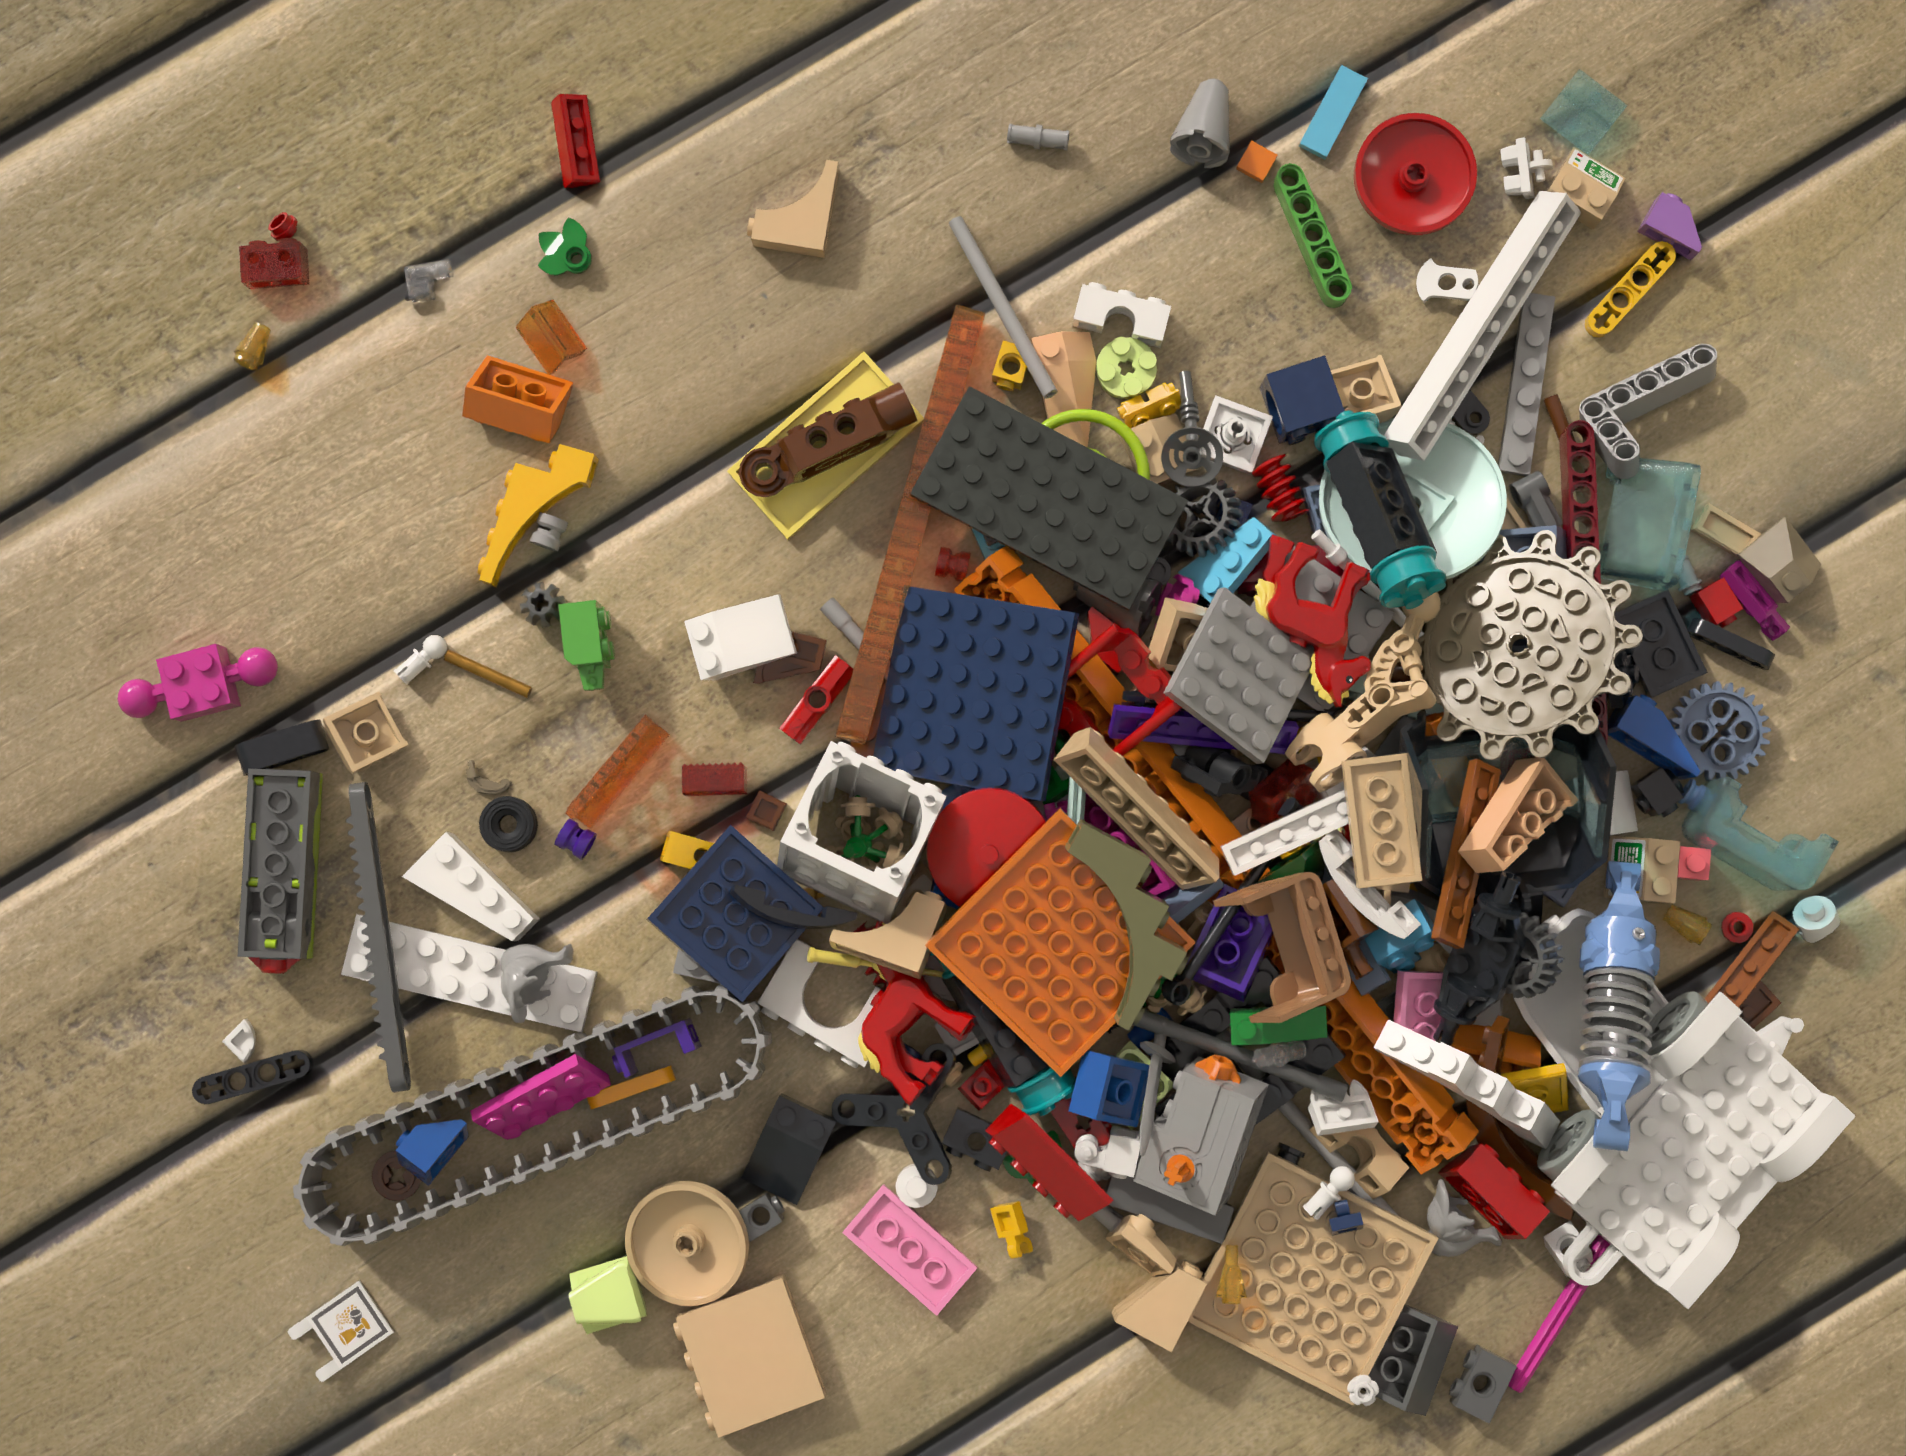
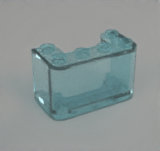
[1682,777,1839,891]

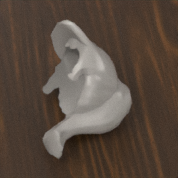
[501,944,574,1023]
[1427,1179,1502,1257]

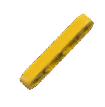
[1585,241,1676,338]

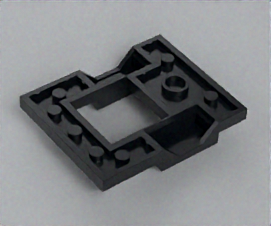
[1149,955,1346,1125]

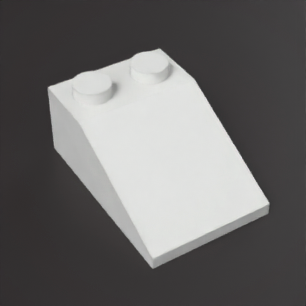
[684,594,797,680]

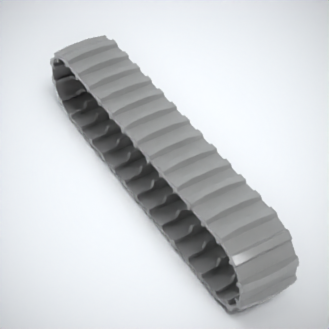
[293,985,772,1246]

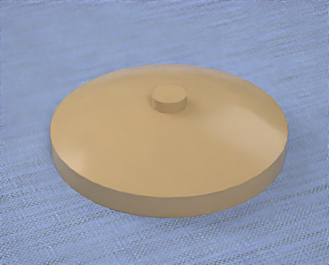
[625,1181,749,1306]

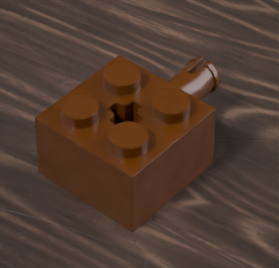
[1323,879,1379,980]

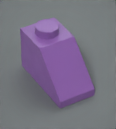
[1637,192,1702,260]

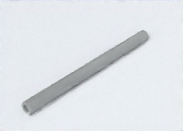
[949,216,1058,399]

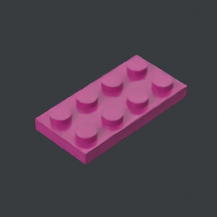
[470,1054,611,1140]

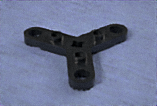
[832,1043,956,1185]

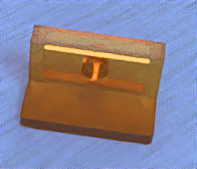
[516,300,587,375]

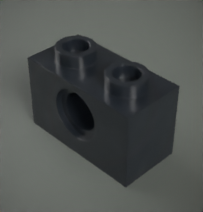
[942,1107,1007,1172]

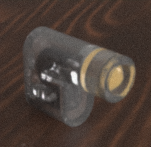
[404,259,454,303]

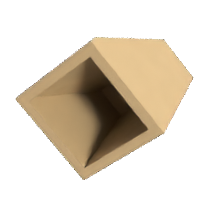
[1112,1260,1207,1352]

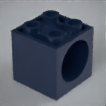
[1259,355,1344,446]

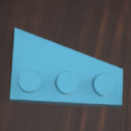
[1178,517,1277,603]

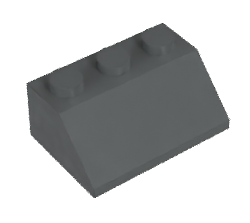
[1361,1304,1458,1416]

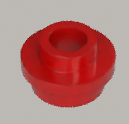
[268,212,298,241]
[1721,912,1753,943]

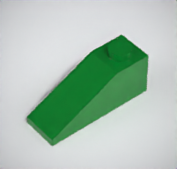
[1230,1005,1327,1045]

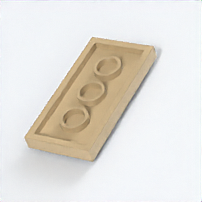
[1341,753,1422,889]

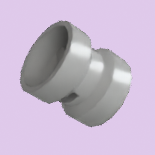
[529,512,568,552]

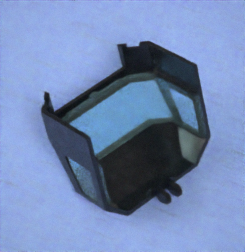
[1399,709,1617,912]

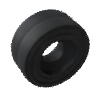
[479,796,538,852]

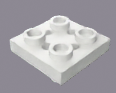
[1201,395,1273,475]

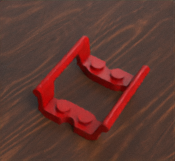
[1058,623,1182,756]

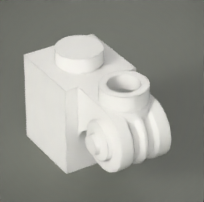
[1075,1125,1140,1179]

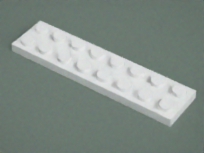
[341,914,597,1032]

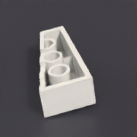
[402,832,540,941]

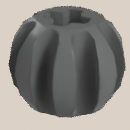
[520,582,565,628]

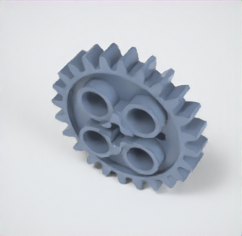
[1668,681,1771,782]

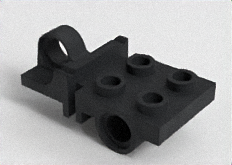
[1171,745,1287,803]

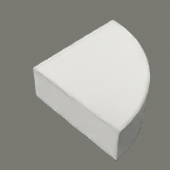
[222,1019,256,1063]

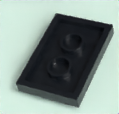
[1615,589,1708,698]

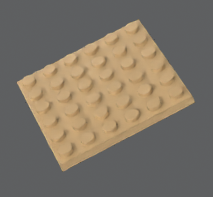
[1188,1151,1439,1405]

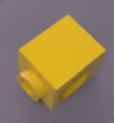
[992,340,1027,391]

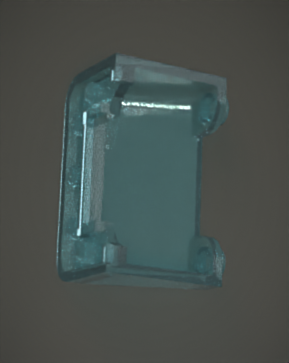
[1599,458,1701,591]

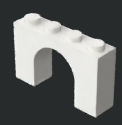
[758,939,885,1068]

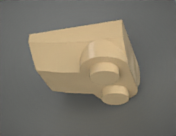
[1331,355,1402,423]
[323,691,408,775]
[1105,1214,1177,1277]

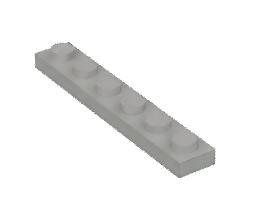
[1498,293,1555,477]

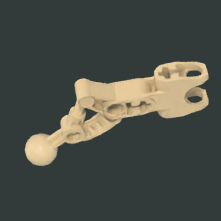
[1285,592,1441,793]

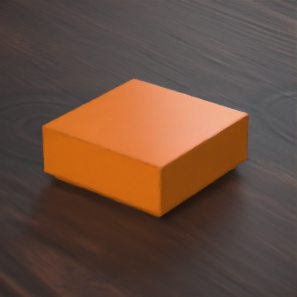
[1236,140,1278,183]

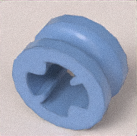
[1678,779,1706,810]

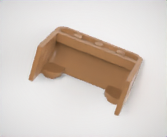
[1213,872,1351,1023]

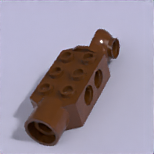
[739,382,917,497]

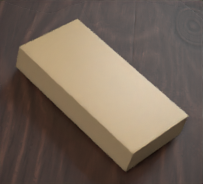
[1691,503,1761,559]

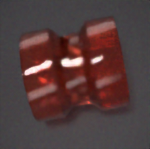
[935,546,971,582]

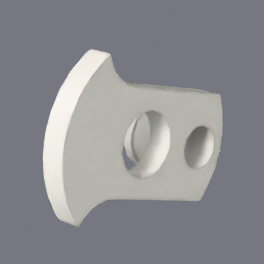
[1416,258,1479,303]

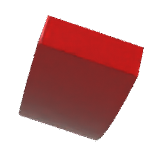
[957,1059,1004,1111]

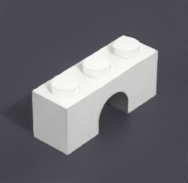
[1072,282,1171,348]

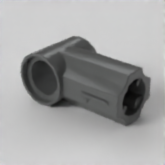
[1509,471,1563,527]

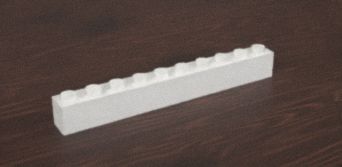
[1384,191,1581,461]

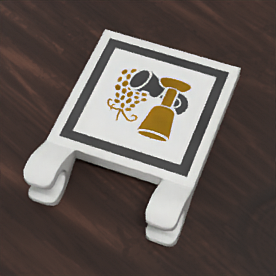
[288,1280,394,1382]

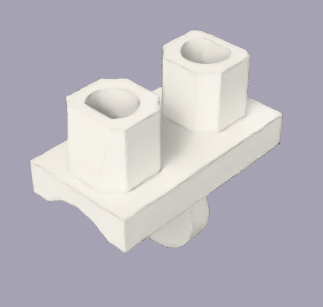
[1500,137,1553,199]

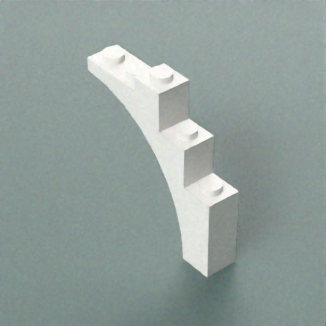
[1374,1020,1560,1149]

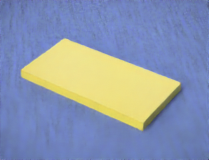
[727,352,925,540]

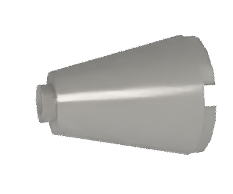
[1170,79,1230,168]

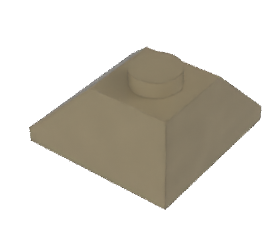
[1737,517,1821,603]

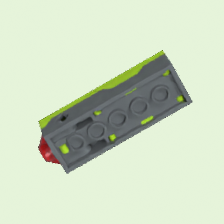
[237,769,323,974]

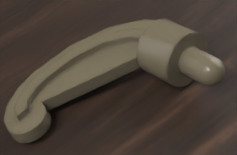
[466,760,510,794]

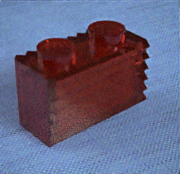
[682,762,747,796]

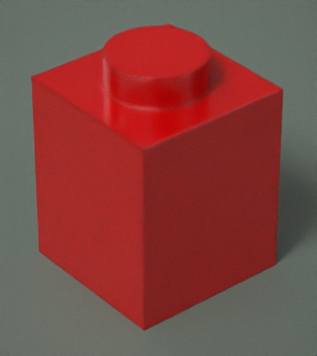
[1689,577,1743,628]

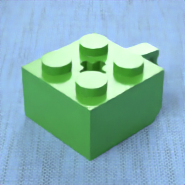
[558,600,615,691]

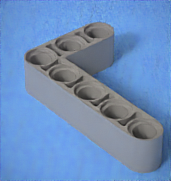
[1579,344,1717,479]

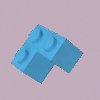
[1365,899,1435,974]

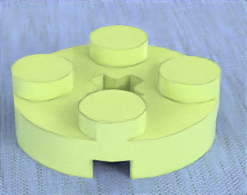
[1096,337,1157,399]

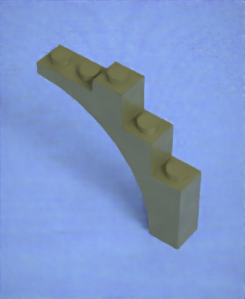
[1065,819,1188,1031]

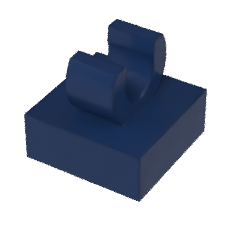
[1329,1199,1364,1236]

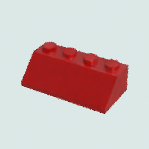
[985,1104,1113,1221]

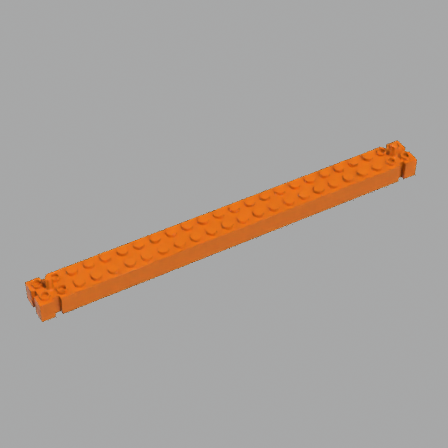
[954,546,1479,1175]

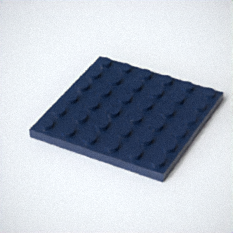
[873,586,1079,801]

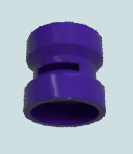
[554,818,597,860]

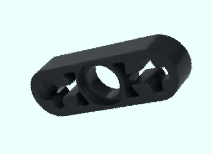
[1688,618,1775,670]

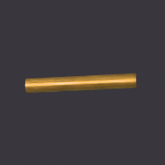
[444,650,532,698]

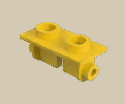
[1117,382,1181,429]

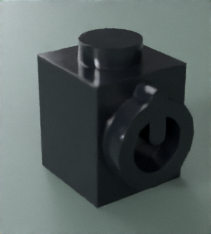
[1630,767,1684,818]

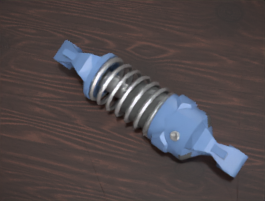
[1578,861,1660,1151]

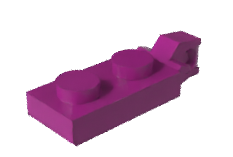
[1720,560,1790,641]

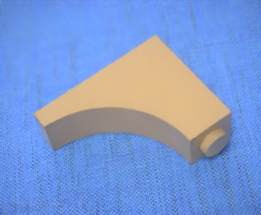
[747,160,840,258]
[829,891,947,979]

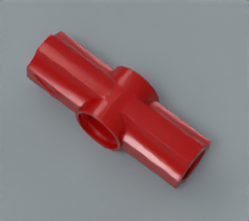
[779,655,857,745]

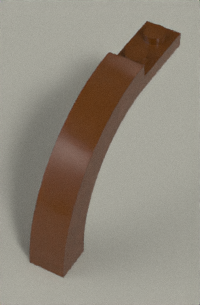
[1466,1015,1575,1221]

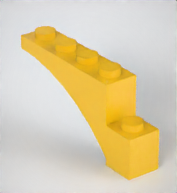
[477,444,599,587]

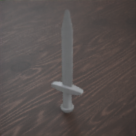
[1140,1018,1176,1156]

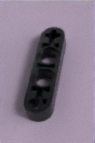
[192,1050,314,1104]

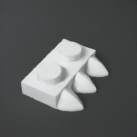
[1308,1079,1379,1136]

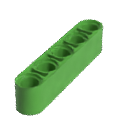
[1273,163,1352,308]

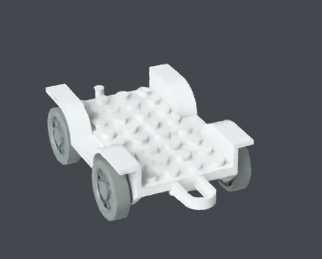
[1537,991,1855,1309]

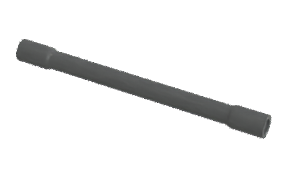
[1133,1009,1348,1102]

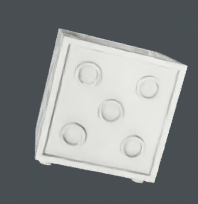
[777,741,947,924]

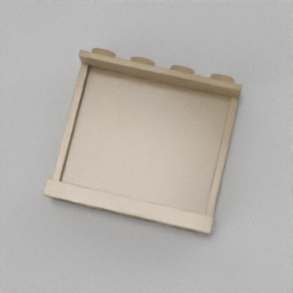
[673,1274,827,1438]

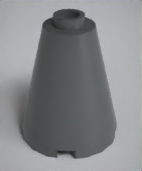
[1073,578,1162,638]

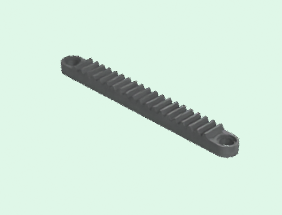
[346,782,411,1093]

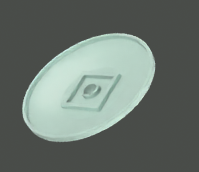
[1319,418,1507,580]

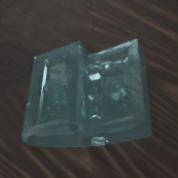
[1540,69,1628,155]

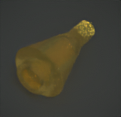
[1216,1245,1247,1304]

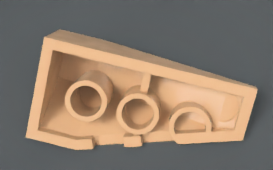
[1031,331,1096,447]

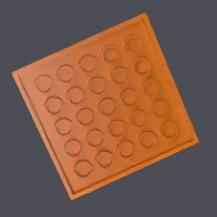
[925,808,1196,1077]

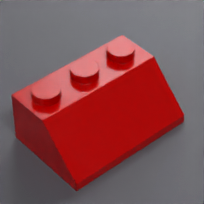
[1438,1144,1550,1239]

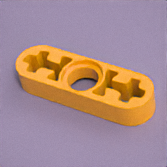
[587,1065,676,1110]

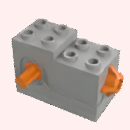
[1133,1055,1269,1216]

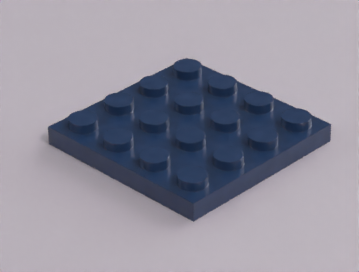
[646,825,824,1003]

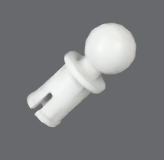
[393,635,447,685]
[1303,1166,1355,1220]

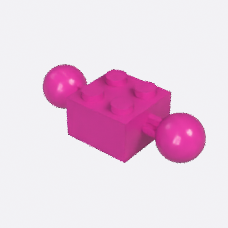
[117,644,278,722]

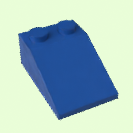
[1608,694,1701,780]

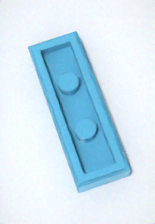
[1299,65,1368,160]

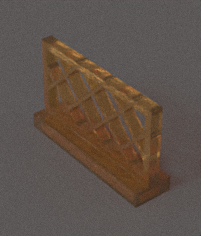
[565,714,670,829]

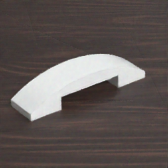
[1319,829,1421,939]

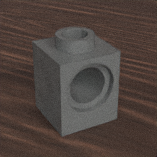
[738,1192,785,1242]

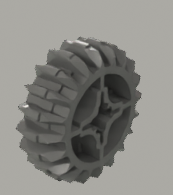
[1167,475,1243,558]
[1499,912,1565,998]

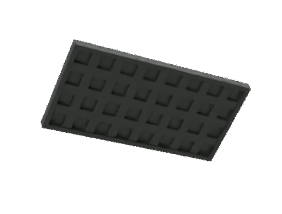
[910,386,1188,611]

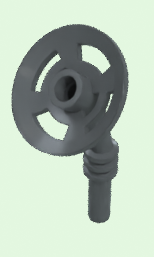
[1161,371,1223,486]

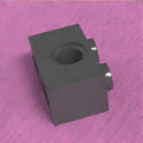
[1449,1344,1517,1424]

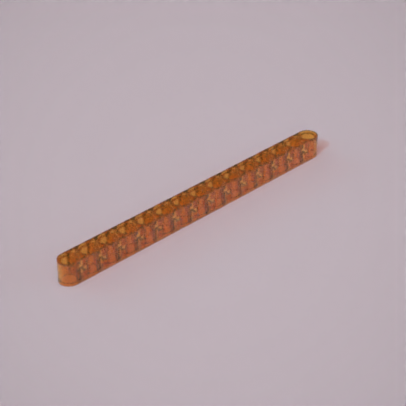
[835,305,985,745]

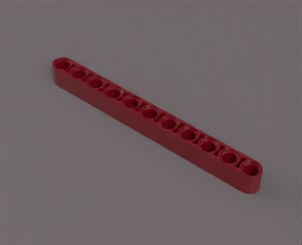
[1559,420,1608,744]

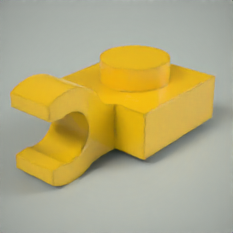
[990,1201,1033,1259]

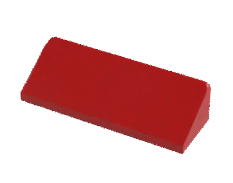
[551,94,600,188]

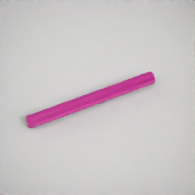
[1508,1234,1610,1393]

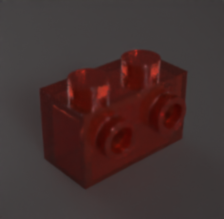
[239,238,310,289]
[1249,759,1318,826]

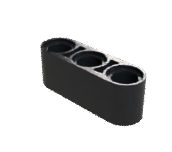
[235,719,329,776]

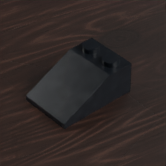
[741,1093,837,1205]

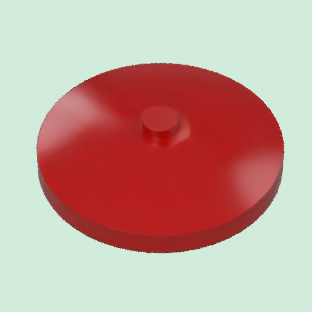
[1353,113,1477,235]
[927,788,1047,907]

